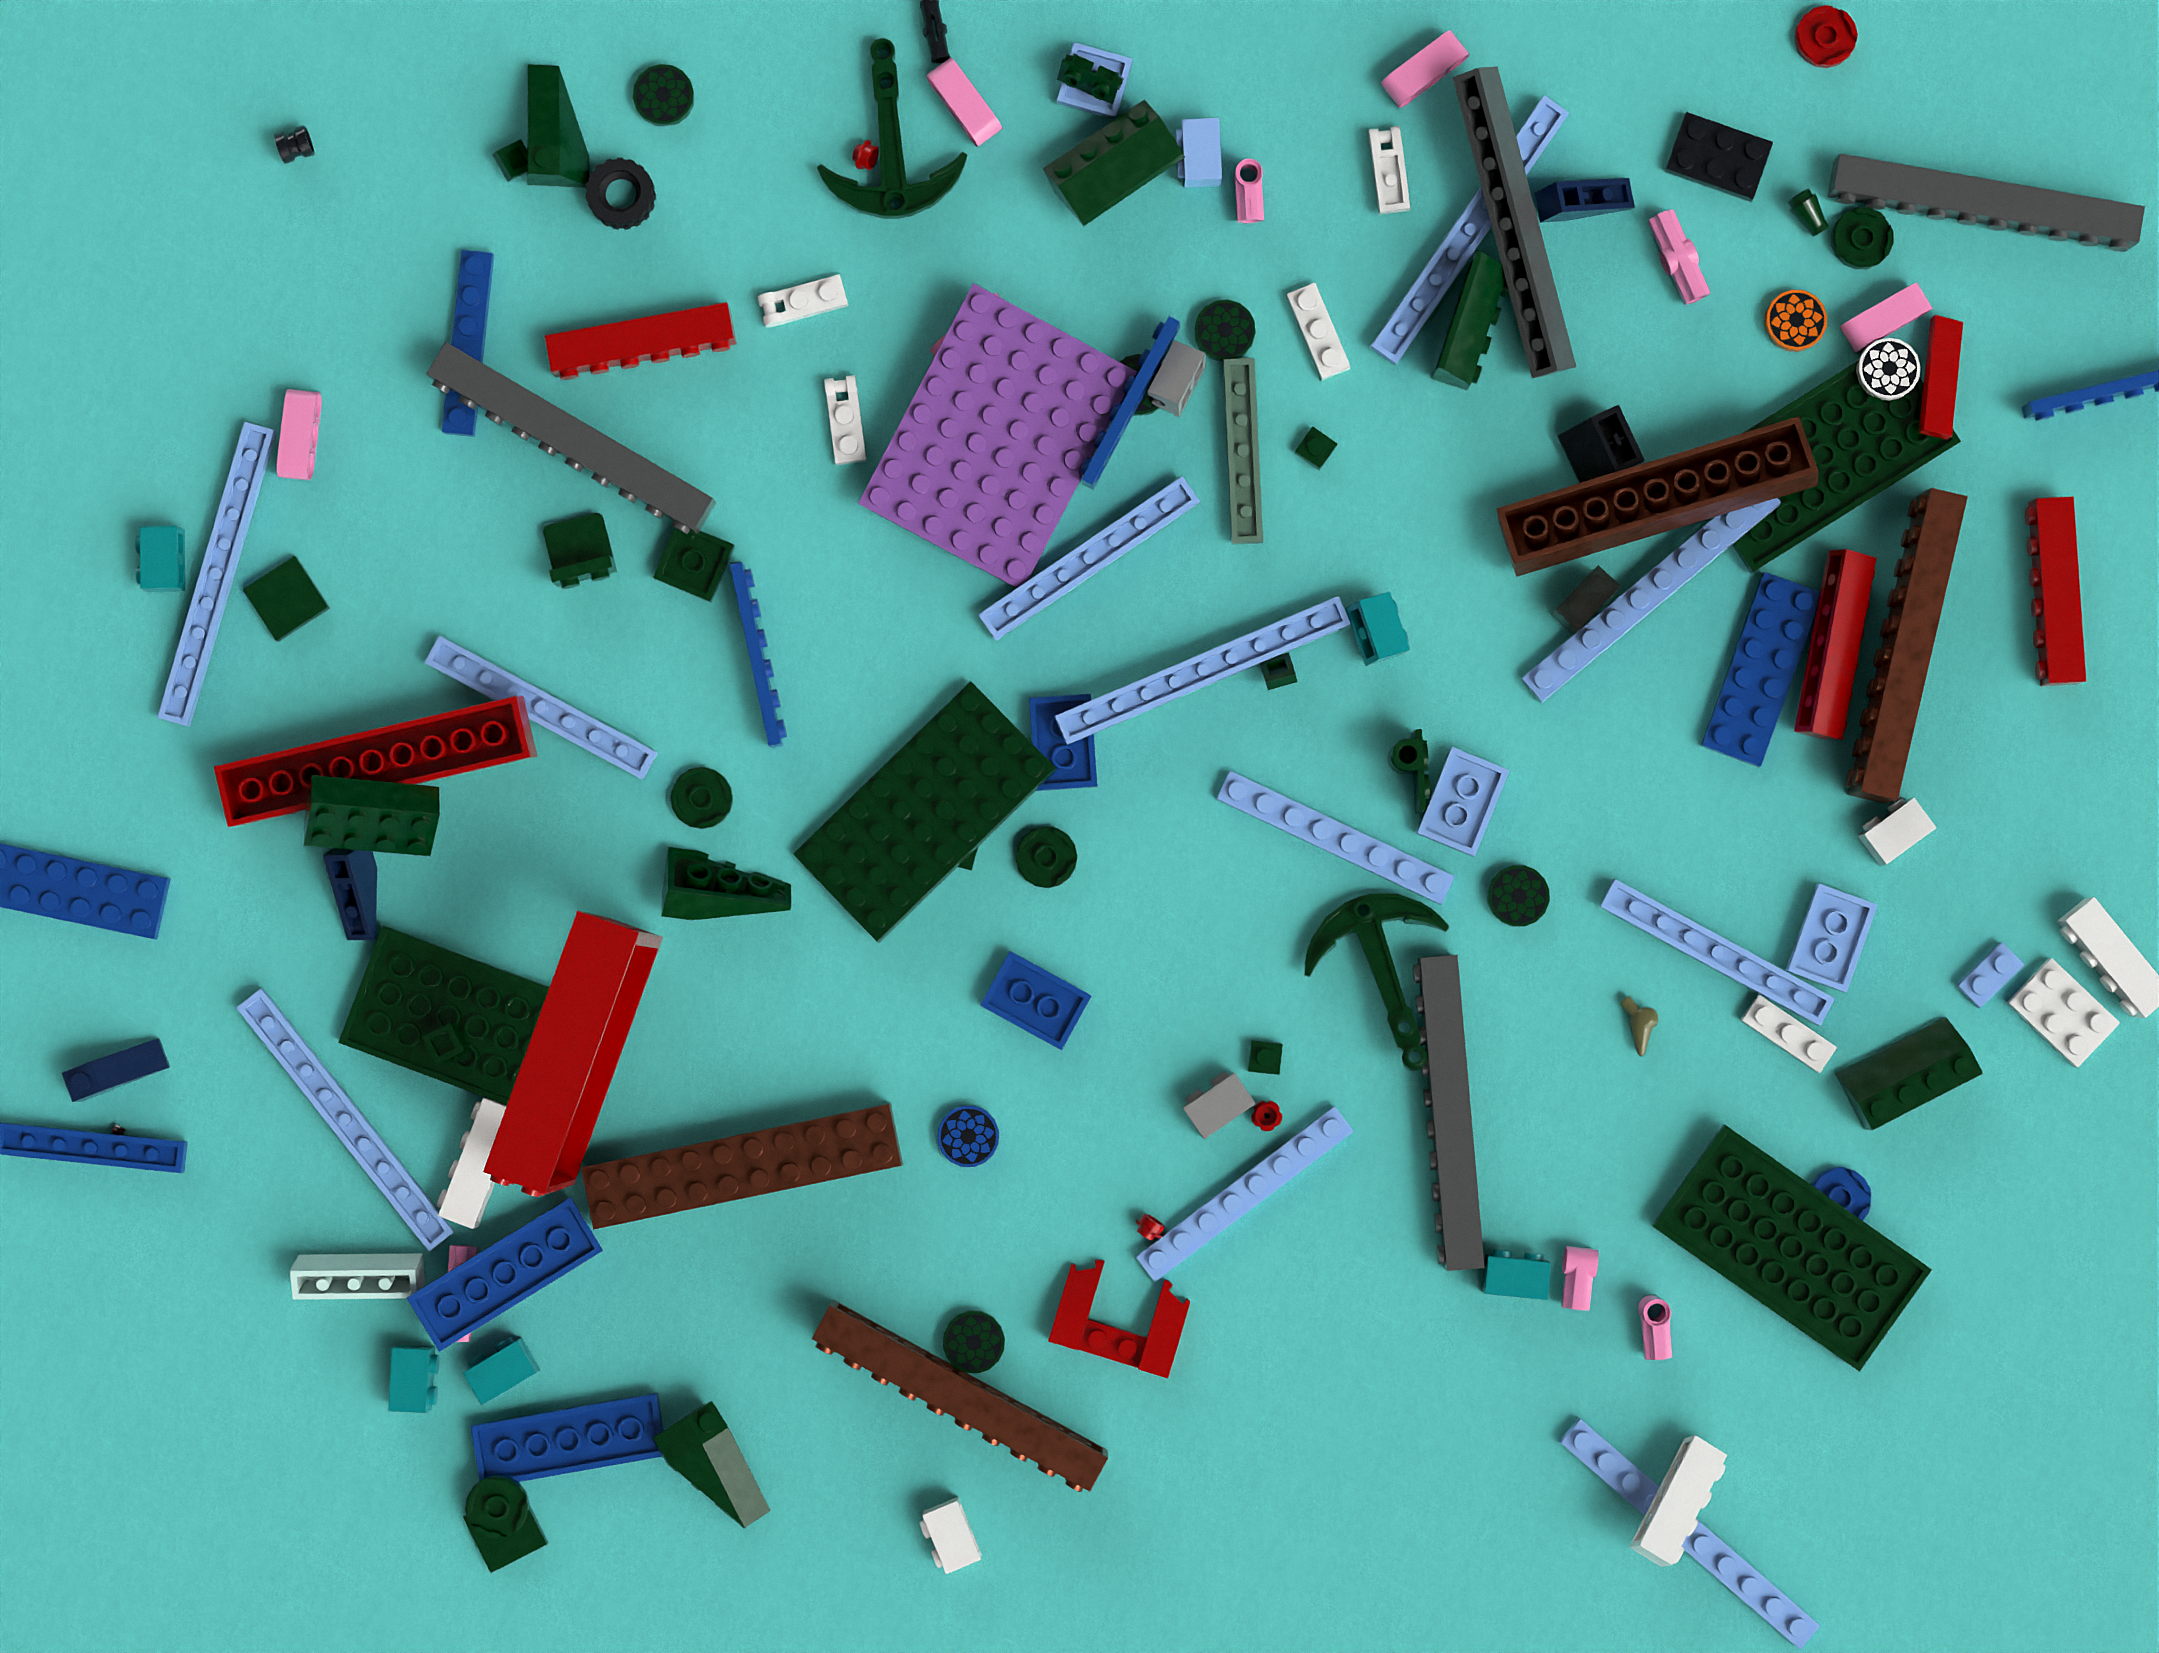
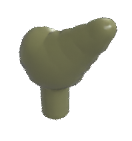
[1620,996,1658,1057]

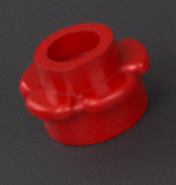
[852,140,879,170]
[1251,1101,1282,1131]
[1136,1213,1165,1241]

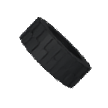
[585,158,656,230]

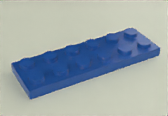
[1701,572,1820,767]
[0,844,171,939]
[406,1197,603,1352]
[471,1392,664,1482]

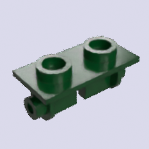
[1057,53,1124,104]

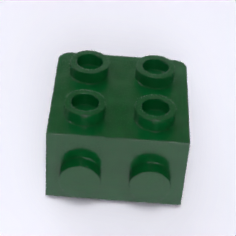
[543,513,617,589]

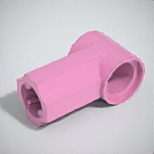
[1233,158,1264,224]
[1561,1246,1599,1311]
[1638,1295,1672,1360]

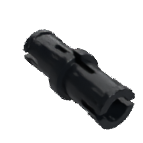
[920,0,950,64]

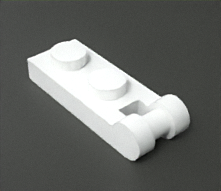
[1368,126,1410,215]
[757,274,849,327]
[824,375,867,465]

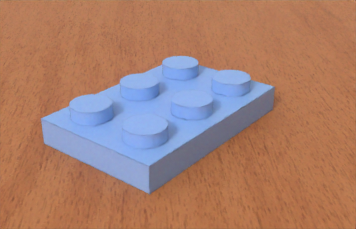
[1416,747,1510,857]
[1786,883,1878,993]

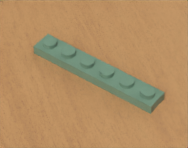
[1223,358,1263,545]

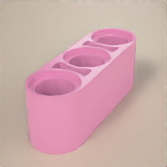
[1380,30,1470,108]
[926,57,1003,147]
[1840,282,1933,353]
[277,389,322,480]

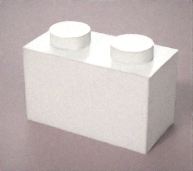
[1858,797,1937,866]
[919,1497,982,1574]

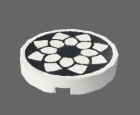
[1856,338,1921,401]

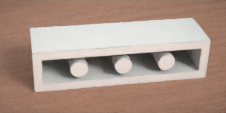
[2057,897,2159,1018]
[437,1098,507,1229]
[1629,1435,1727,1567]

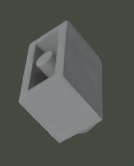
[1182,1071,1256,1139]

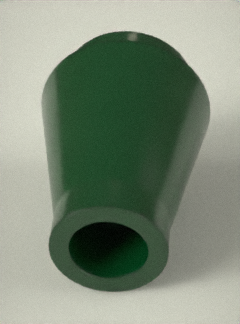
[1788,188,1829,237]

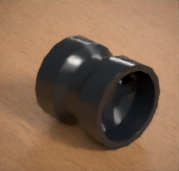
[274,125,315,164]

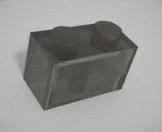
[1551,565,1621,635]

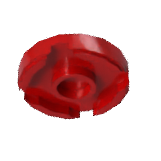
[1794,5,1858,68]

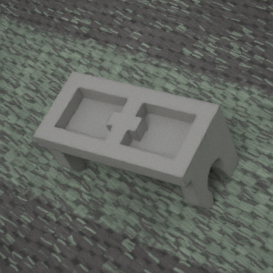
[1148,340,1206,417]

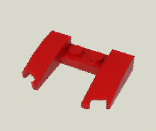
[1048,1259,1190,1379]

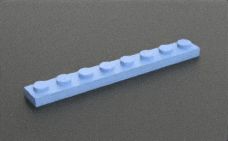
[978,476,1200,641]
[424,636,658,780]
[1217,771,1455,905]
[1599,879,1835,1026]
[1136,1106,1354,1282]

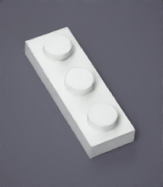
[1286,283,1351,381]
[1740,995,1837,1073]

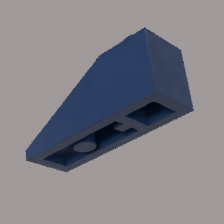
[1534,178,1635,223]
[323,848,377,940]
[62,1038,170,1102]

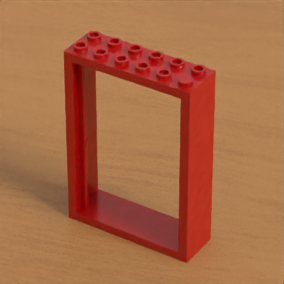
[483,910,663,1197]

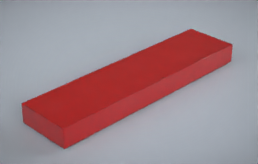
[1919,315,1963,440]

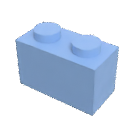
[1176,118,1222,188]

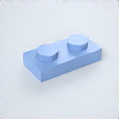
[1956,942,2024,1008]

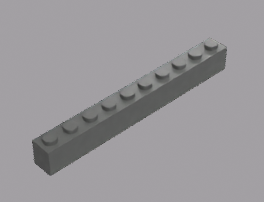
[1453,66,1576,379]
[1828,154,2145,252]
[426,342,716,534]
[1413,955,1485,1271]

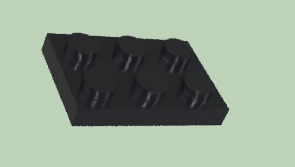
[1664,112,1773,202]

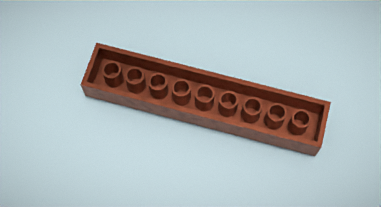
[1496,416,1818,577]
[1845,487,1968,804]
[581,1103,903,1230]
[812,1300,1108,1492]

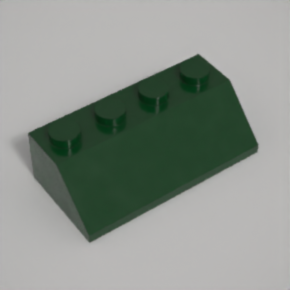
[1043,100,1185,227]
[1432,250,1508,390]
[1835,1017,1983,1130]

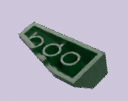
[527,64,589,188]
[661,847,791,920]
[652,1401,771,1528]

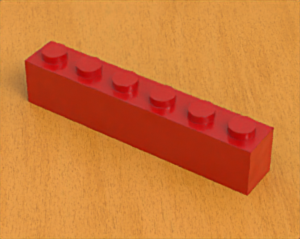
[545,302,737,380]
[2025,496,2086,686]
[1794,549,1877,740]

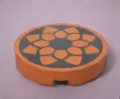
[1764,289,1827,352]

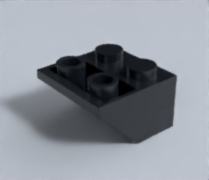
[1557,405,1645,483]

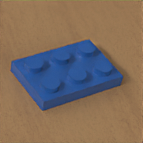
[1029,694,1097,791]
[980,951,1091,1050]

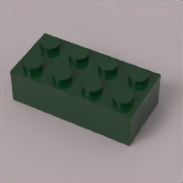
[304,775,440,856]

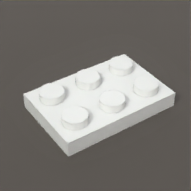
[2007,958,2120,1068]

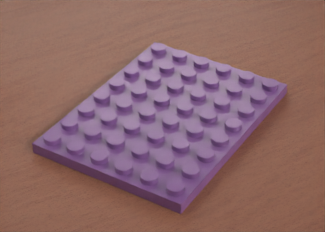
[858,283,1137,588]

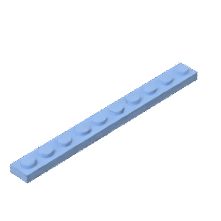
[1369,95,1569,365]
[157,422,277,727]
[1522,498,1781,703]
[1054,596,1351,745]
[237,988,456,1252]
[1559,1418,1820,1650]

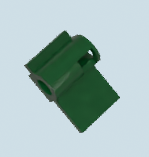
[1387,729,1430,813]

